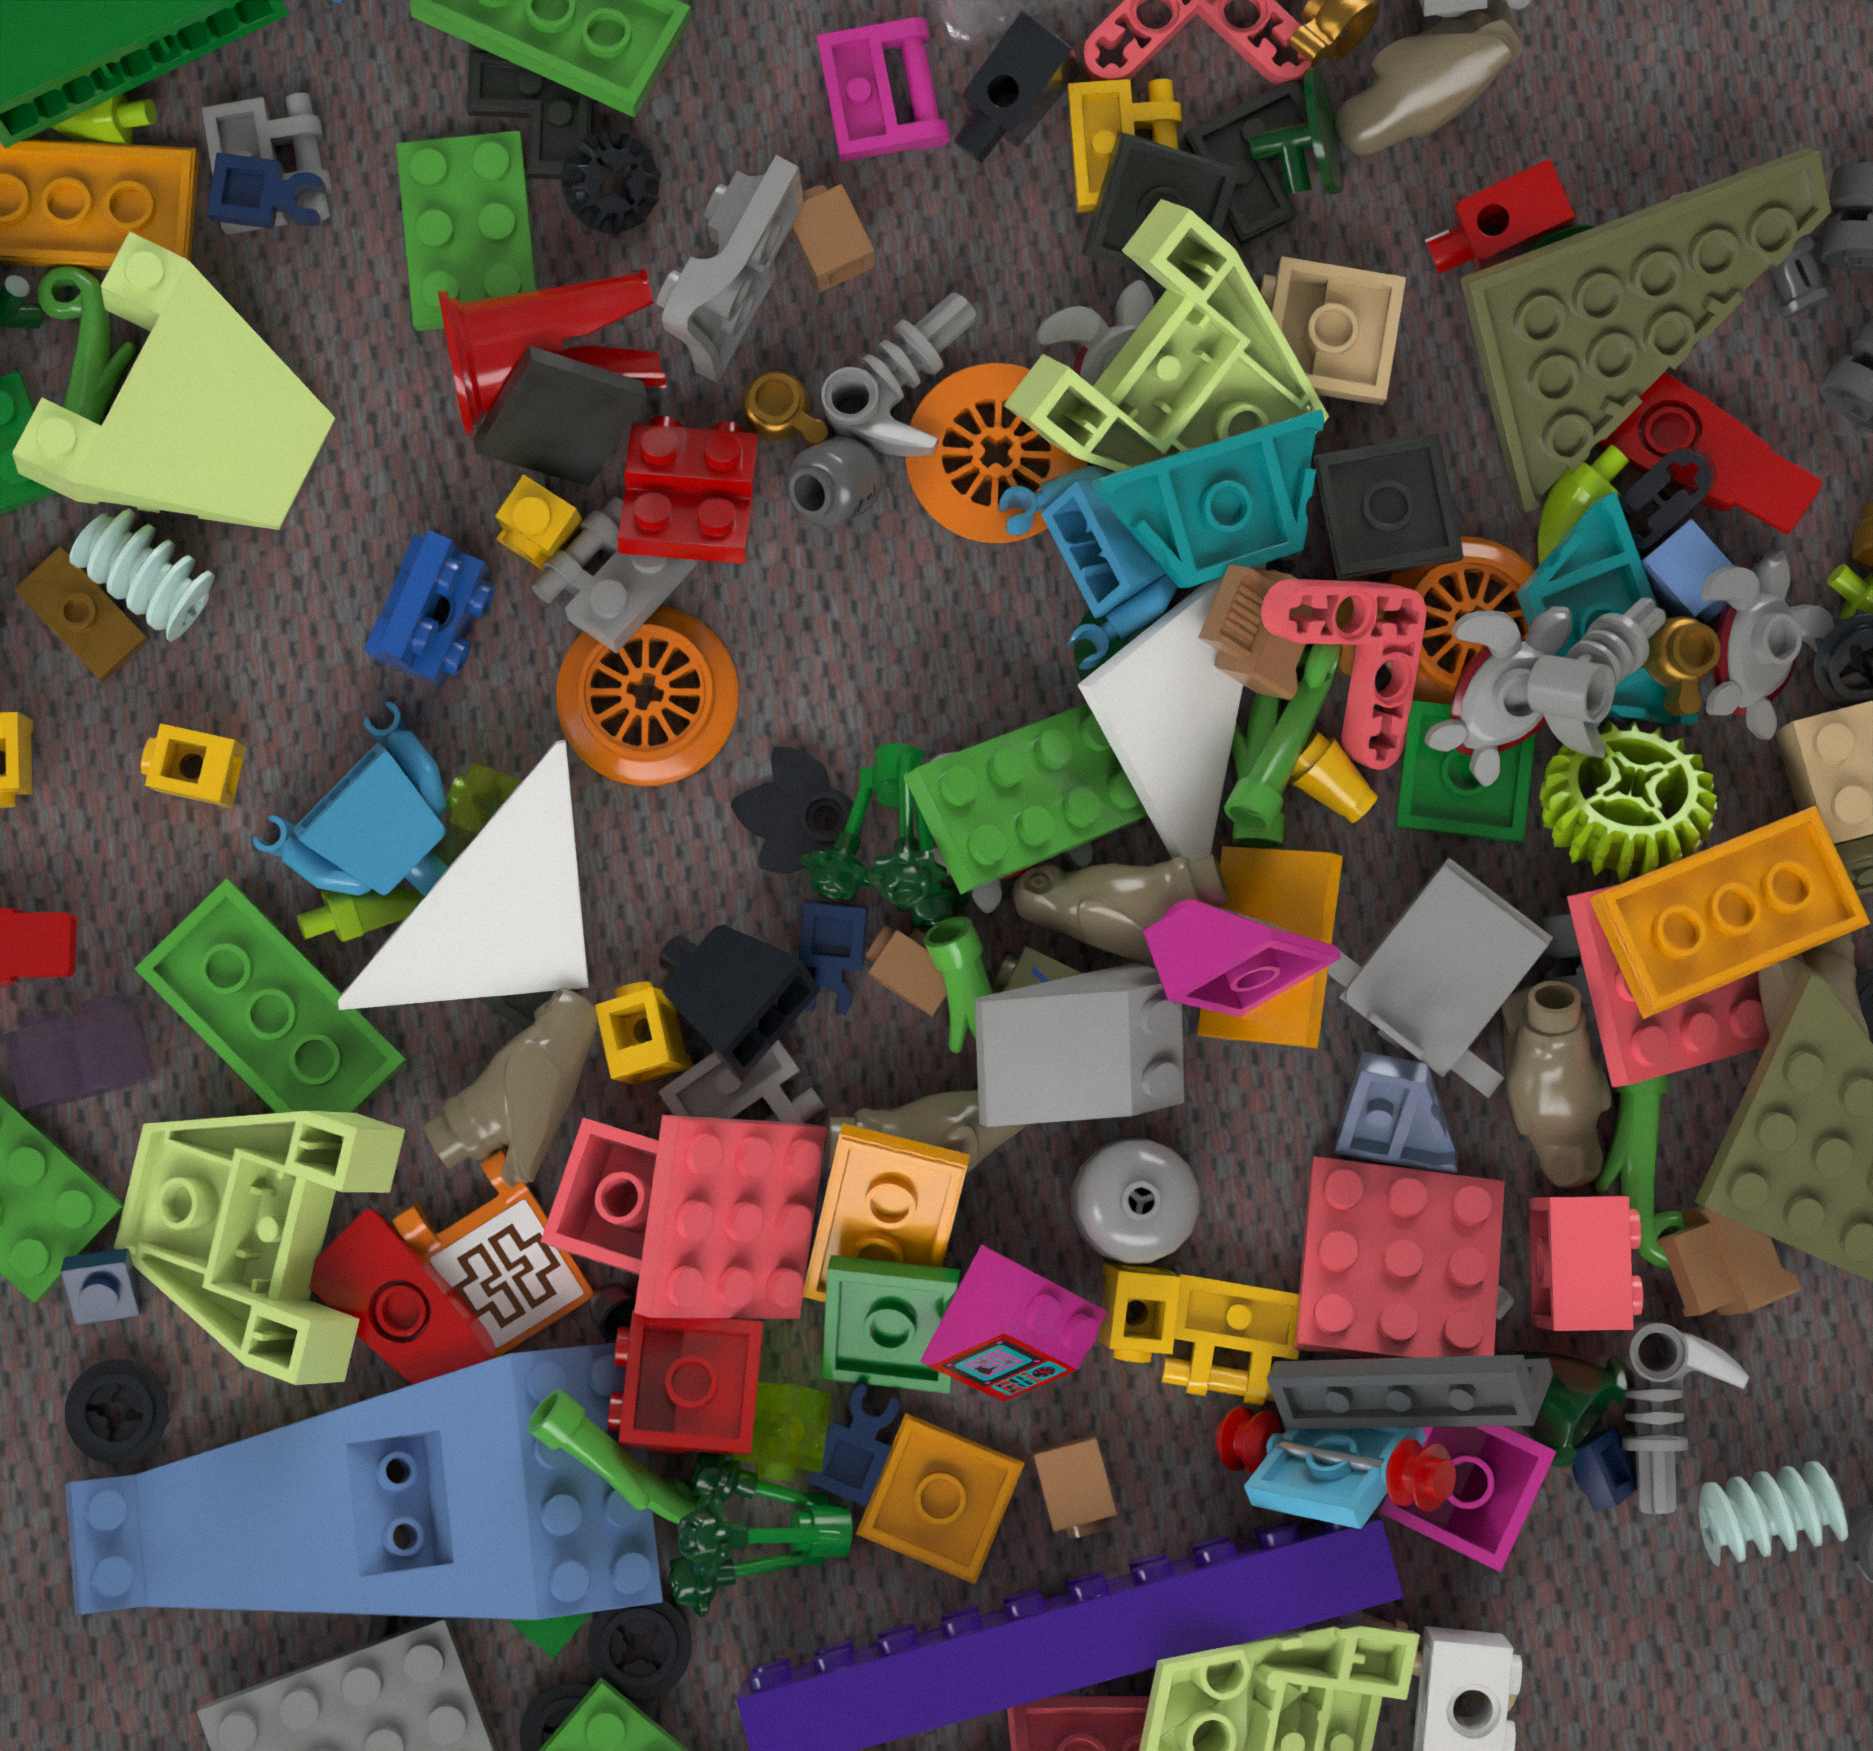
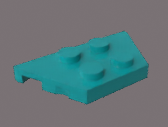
[1090,409,1324,588]
[1516,492,1699,726]

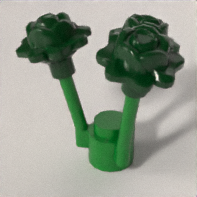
[799,743,970,929]
[668,1452,852,1617]

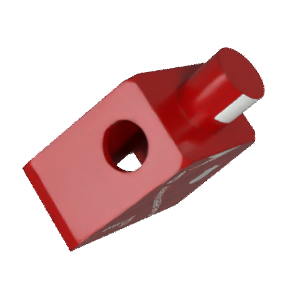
[1424,158,1575,275]

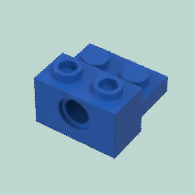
[364,530,496,687]

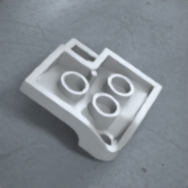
[656,155,804,383]

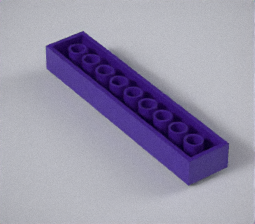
[736,1513,1404,1751]

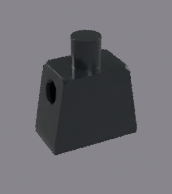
[952,10,1080,165]
[659,925,821,1081]

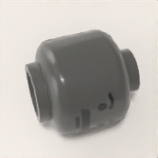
[787,436,881,527]

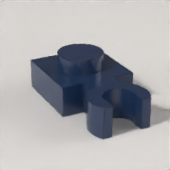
[207,152,326,229]
[798,899,869,1015]
[807,1383,899,1507]

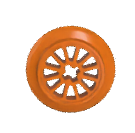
[905,363,1088,543]
[1384,536,1535,705]
[556,606,739,786]

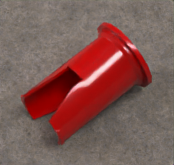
[438,269,667,436]

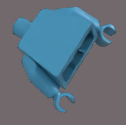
[998,465,1179,669]
[253,702,449,897]

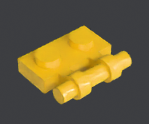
[1067,79,1182,213]
[1161,1274,1300,1406]

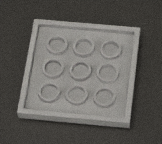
[197,1617,498,1751]

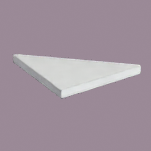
[1078,562,1267,861]
[338,740,589,1010]

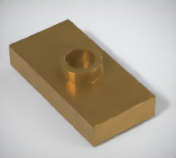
[14,546,150,682]

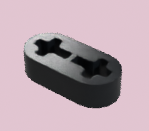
[1619,447,1717,550]

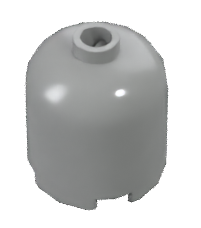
[1070,1138,1200,1264]

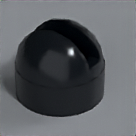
[589,1282,637,1340]

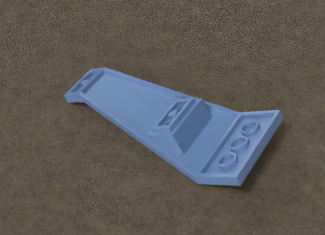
[65,1343,663,1621]

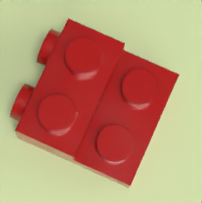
[617,416,758,564]
[607,1310,763,1456]

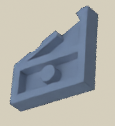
[1334,1051,1459,1175]

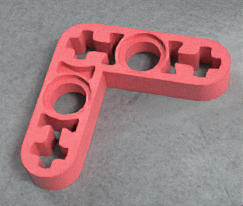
[1082,0,1313,85]
[1261,579,1426,770]

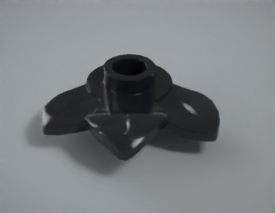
[731,747,853,874]

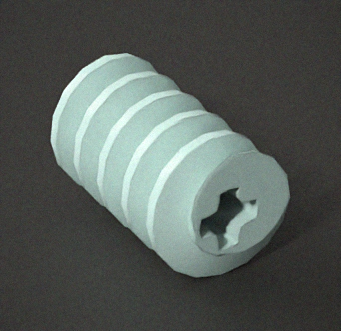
[69,508,215,642]
[1699,1461,1848,1566]

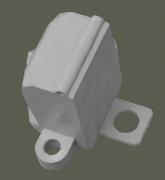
[1328,858,1553,1098]

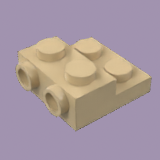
[1260,256,1406,406]

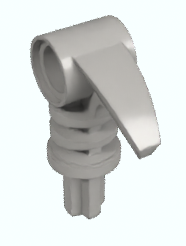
[821,293,977,457]
[1527,598,1666,758]
[1618,1321,1750,1514]

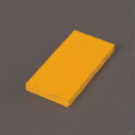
[0,139,200,270]
[1589,805,1871,1019]

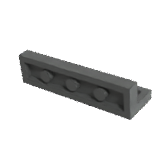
[1267,1355,1553,1429]

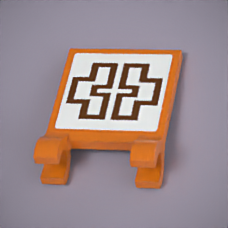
[392,1147,595,1359]

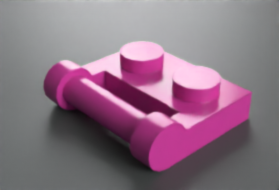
[816,17,950,163]

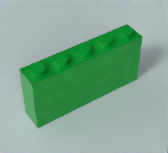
[0,0,290,148]

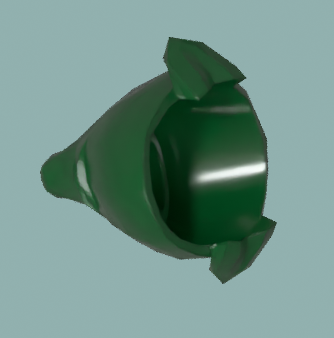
[1496,1351,1628,1467]

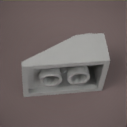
[974,962,1184,1127]

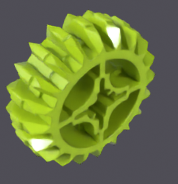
[1539,720,1717,883]

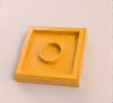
[856,1412,1025,1585]

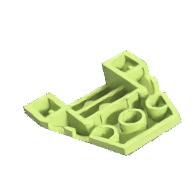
[1139,1622,1420,1751]

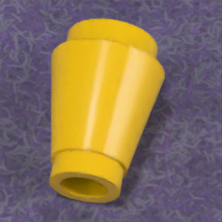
[1290,731,1378,823]

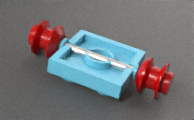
[1215,1406,1456,1529]

